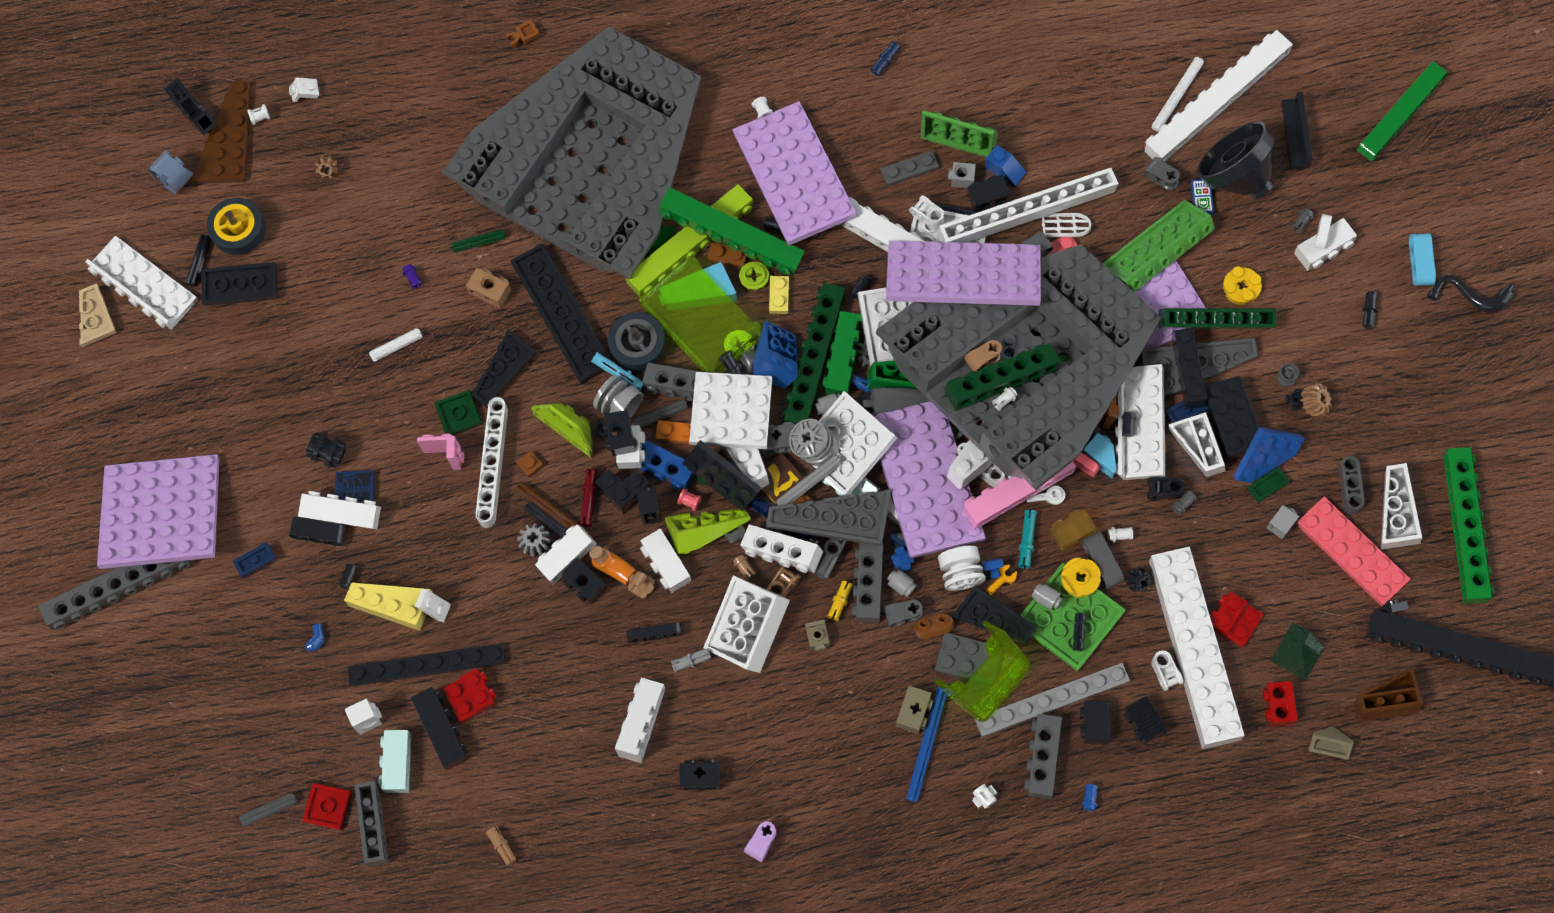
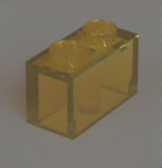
[1050,509,1097,552]

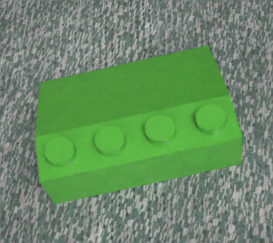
[921,110,998,157]

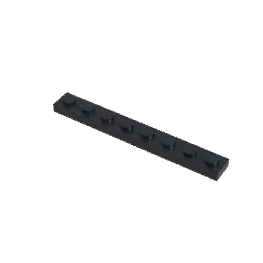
[348,643,506,687]

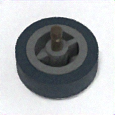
[608,312,666,371]

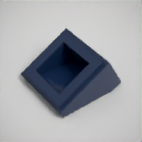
[890,530,907,550]

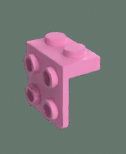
[417,434,464,470]

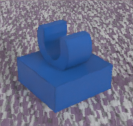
[981,558,1004,579]

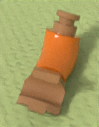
[589,546,655,598]

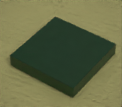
[434,389,483,436]

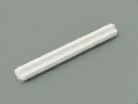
[1152,57,1204,132]

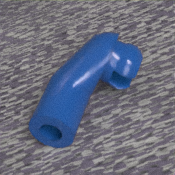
[305,624,325,652]

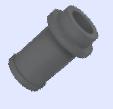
[1292,208,1313,233]
[1172,491,1197,515]

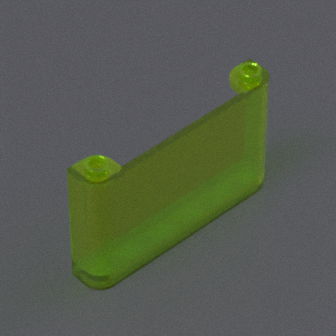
[637,256,762,373]

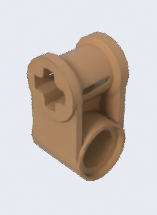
[964,340,1002,372]
[767,566,801,597]

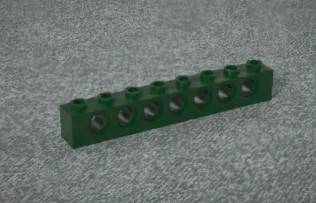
[782,282,845,425]

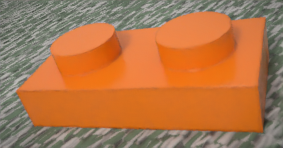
[655,420,691,444]

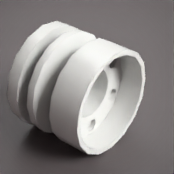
[938,546,985,591]

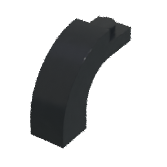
[163,78,218,135]

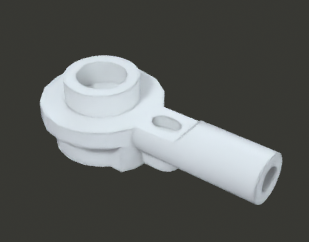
[1027,486,1065,505]

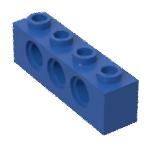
[635,440,695,490]

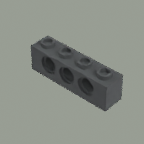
[642,363,698,401]
[852,542,883,623]
[1024,714,1062,800]
[354,781,389,867]

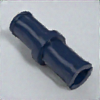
[870,41,901,76]

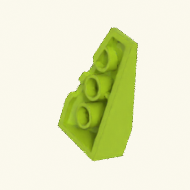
[665,509,751,554]

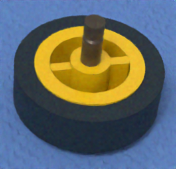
[207,198,266,255]

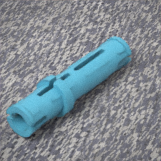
[591,352,643,391]

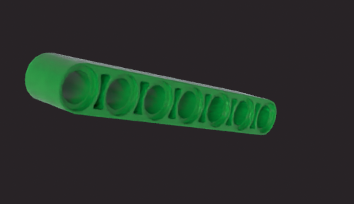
[1356,61,1448,162]

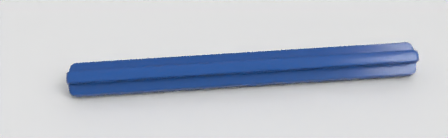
[906,687,948,802]

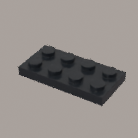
[201,262,277,306]
[682,440,761,511]

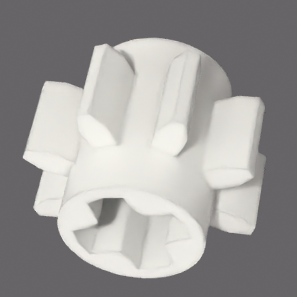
[972,784,997,809]

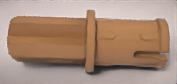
[486,826,516,865]

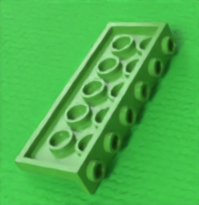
[1102,200,1215,292]

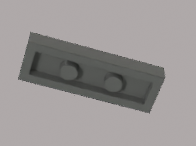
[880,151,939,187]

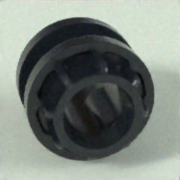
[306,431,347,469]

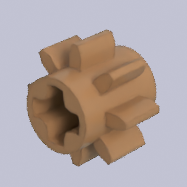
[315,155,338,178]

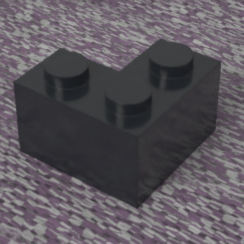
[595,469,651,515]

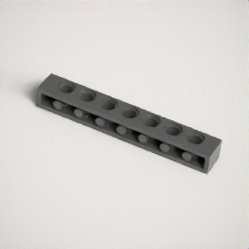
[38,560,195,630]

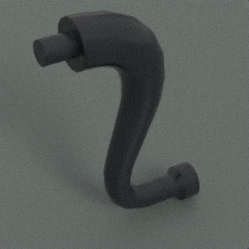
[1427,275,1514,313]

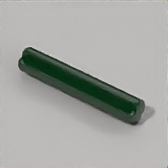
[451,229,505,253]

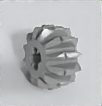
[517,523,551,557]

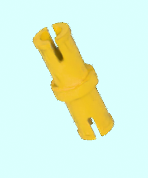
[827,581,853,621]

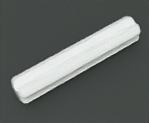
[369,328,422,361]

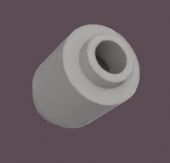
[814,393,840,417]
[887,569,917,598]
[1031,583,1062,610]

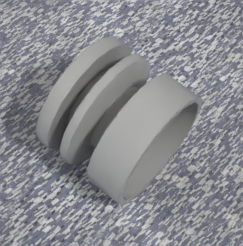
[593,375,643,418]
[789,419,839,467]

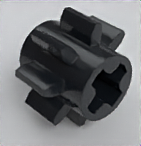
[1126,568,1151,592]

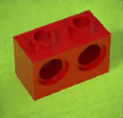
[1263,681,1298,727]

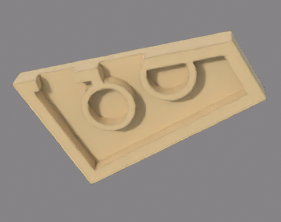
[79,283,117,347]

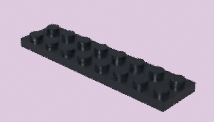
[510,243,611,384]

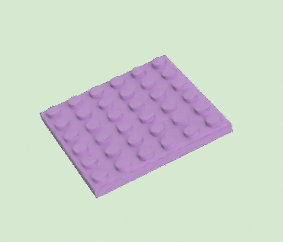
[97,454,220,569]

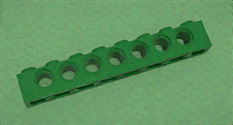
[1443,447,1494,604]

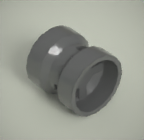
[1277,363,1299,387]

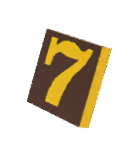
[762,453,804,504]

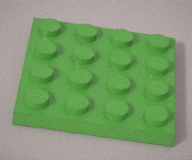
[1020,563,1126,672]

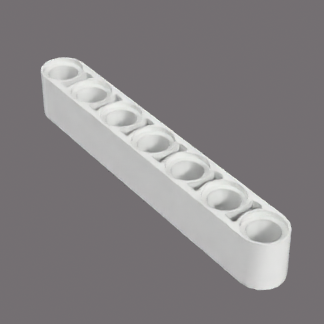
[476,397,508,528]

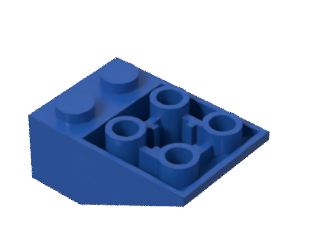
[753,321,798,389]

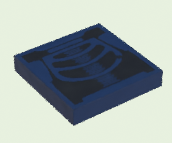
[335,470,375,504]

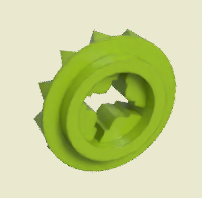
[739,262,769,291]

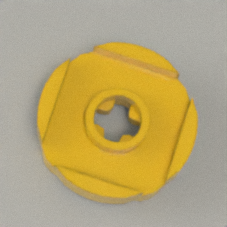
[1223,266,1262,305]
[1061,558,1101,598]

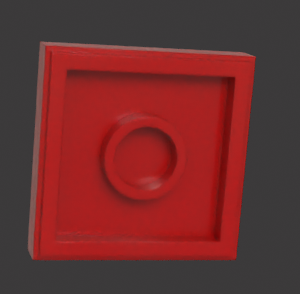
[302,783,352,831]

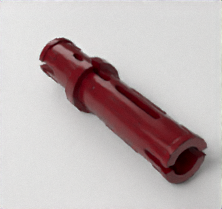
[579,468,598,527]

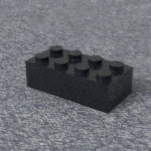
[1205,376,1259,463]

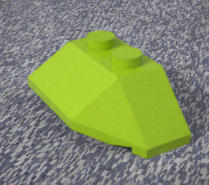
[531,403,594,459]

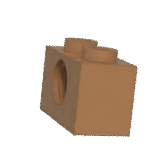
[466,268,511,309]

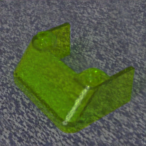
[935,621,1030,722]

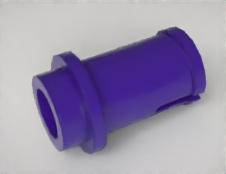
[402,264,423,289]

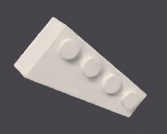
[947,421,993,490]
[1381,463,1422,550]
[615,678,666,763]

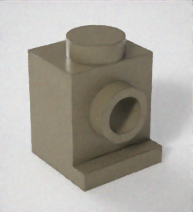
[805,620,830,652]

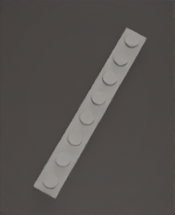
[974,663,1130,738]

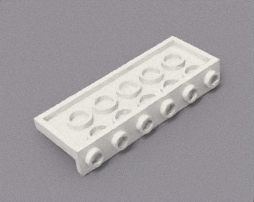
[85,236,198,330]
[1115,364,1165,480]

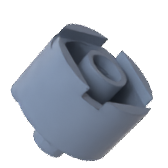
[148,150,193,194]

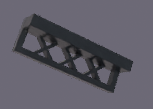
[1281,92,1313,170]

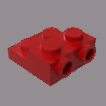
[1210,591,1264,648]
[443,668,497,723]

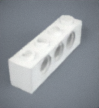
[740,525,823,573]

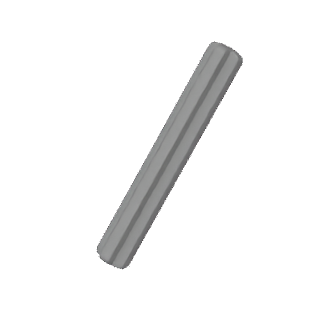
[776,455,841,506]

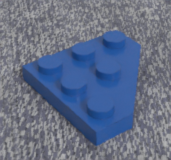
[1233,427,1305,483]

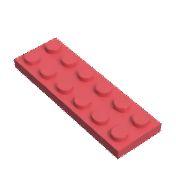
[1296,497,1410,607]

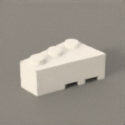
[1169,412,1225,477]

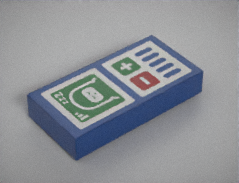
[1191,179,1214,215]

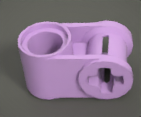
[744,821,776,862]

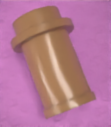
[733,555,756,580]

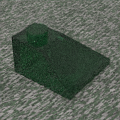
[1271,622,1325,681]

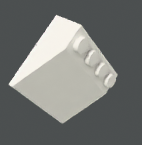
[703,576,790,673]

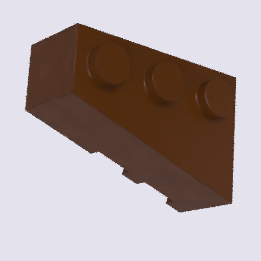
[1354,667,1423,722]

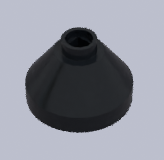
[1197,121,1275,199]

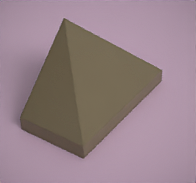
[1308,726,1353,760]

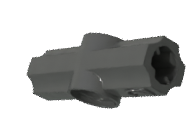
[812,538,847,580]

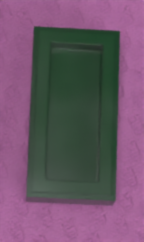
[1247,466,1290,504]

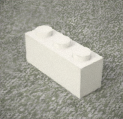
[1294,218,1357,271]
[535,525,597,583]
[640,529,691,593]

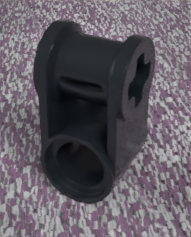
[1147,477,1185,500]

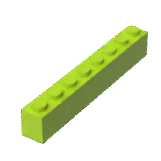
[626,185,753,298]

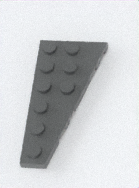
[1141,338,1258,398]
[766,489,891,546]

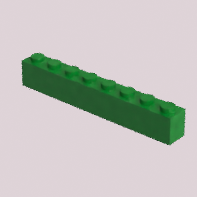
[658,187,804,276]

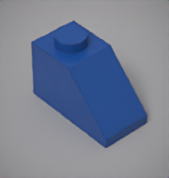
[985,145,1026,187]

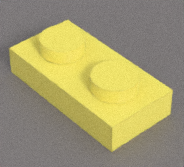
[769,276,789,314]

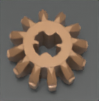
[1300,383,1332,417]

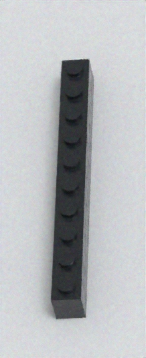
[1365,609,1554,690]

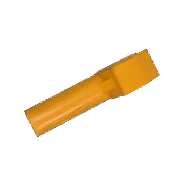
[985,564,1017,596]

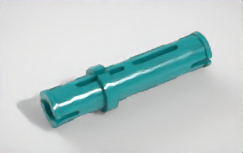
[1018,510,1037,569]

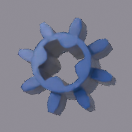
[891,546,914,572]

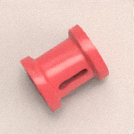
[677,489,702,511]

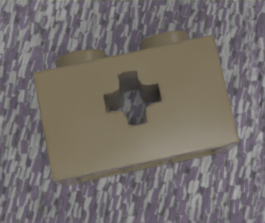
[896,686,934,734]

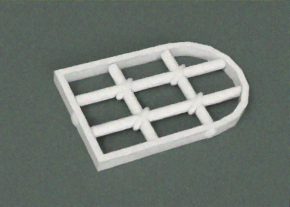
[1042,213,1091,237]

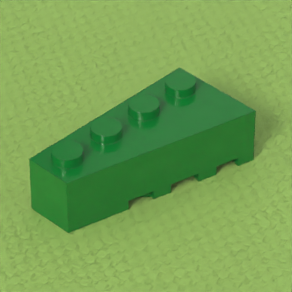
[822,311,863,395]
[867,361,917,390]

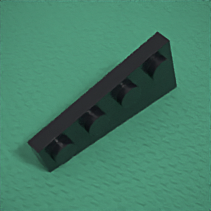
[472,329,537,408]
[952,586,1038,645]

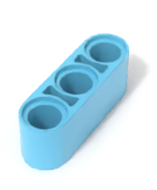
[1409,233,1436,286]

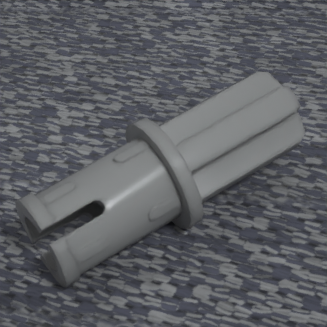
[671,649,711,673]

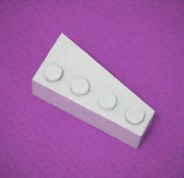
[721,447,769,489]

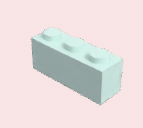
[378,730,411,793]

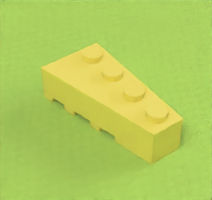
[344,583,433,631]

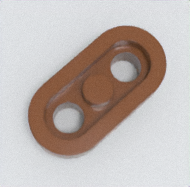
[914,614,954,639]

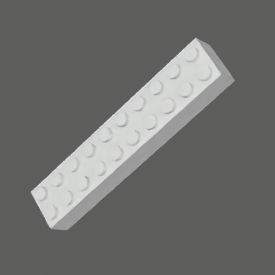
[1149,547,1245,749]

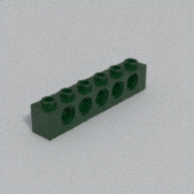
[1158,308,1276,329]
[945,343,1061,411]

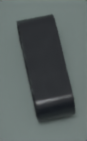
[288,517,347,546]

